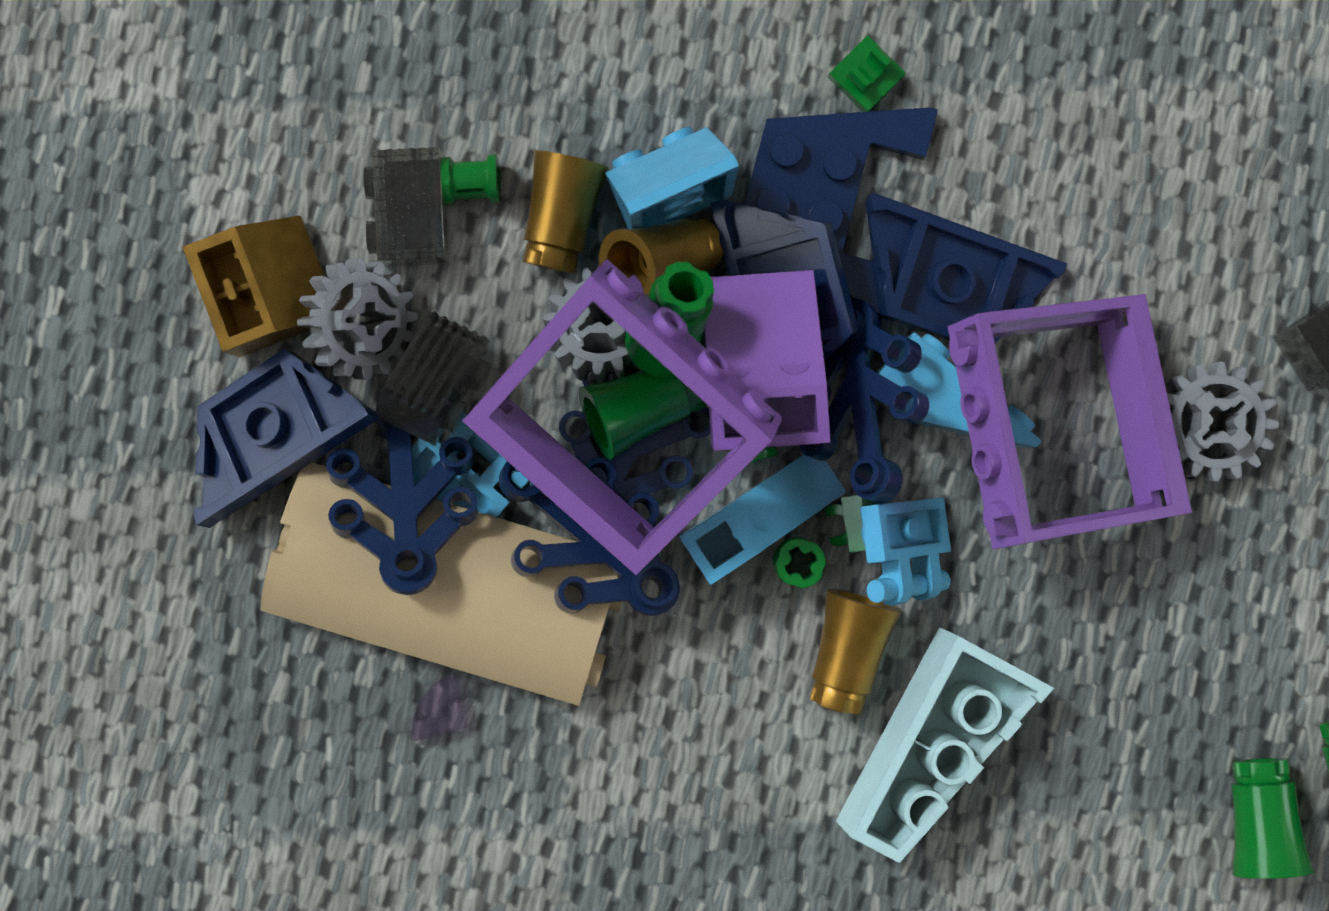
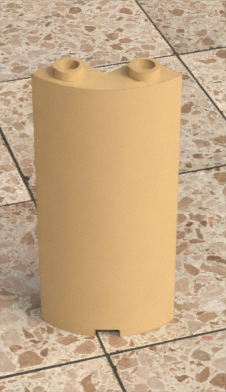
[260,462,622,706]

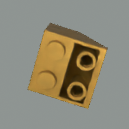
[183,215,325,357]

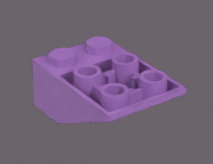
[704,270,830,451]

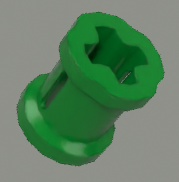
[440,154,501,206]
[773,537,826,588]

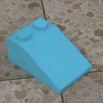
[605,127,739,229]

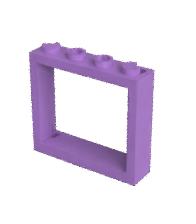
[463,259,783,575]
[948,294,1192,549]

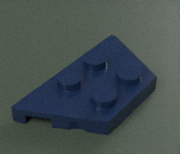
[866,193,1067,344]
[710,200,859,362]
[194,349,379,528]

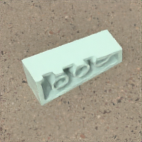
[836,627,1054,863]

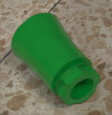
[625,262,714,378]
[579,370,706,460]
[1231,758,1314,879]

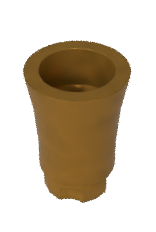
[523,150,609,274]
[599,219,723,296]
[810,588,902,715]

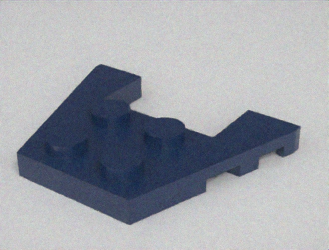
[745,107,938,316]

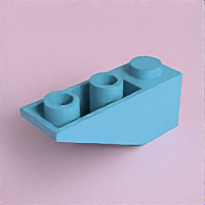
[877,332,1042,449]
[679,446,846,585]

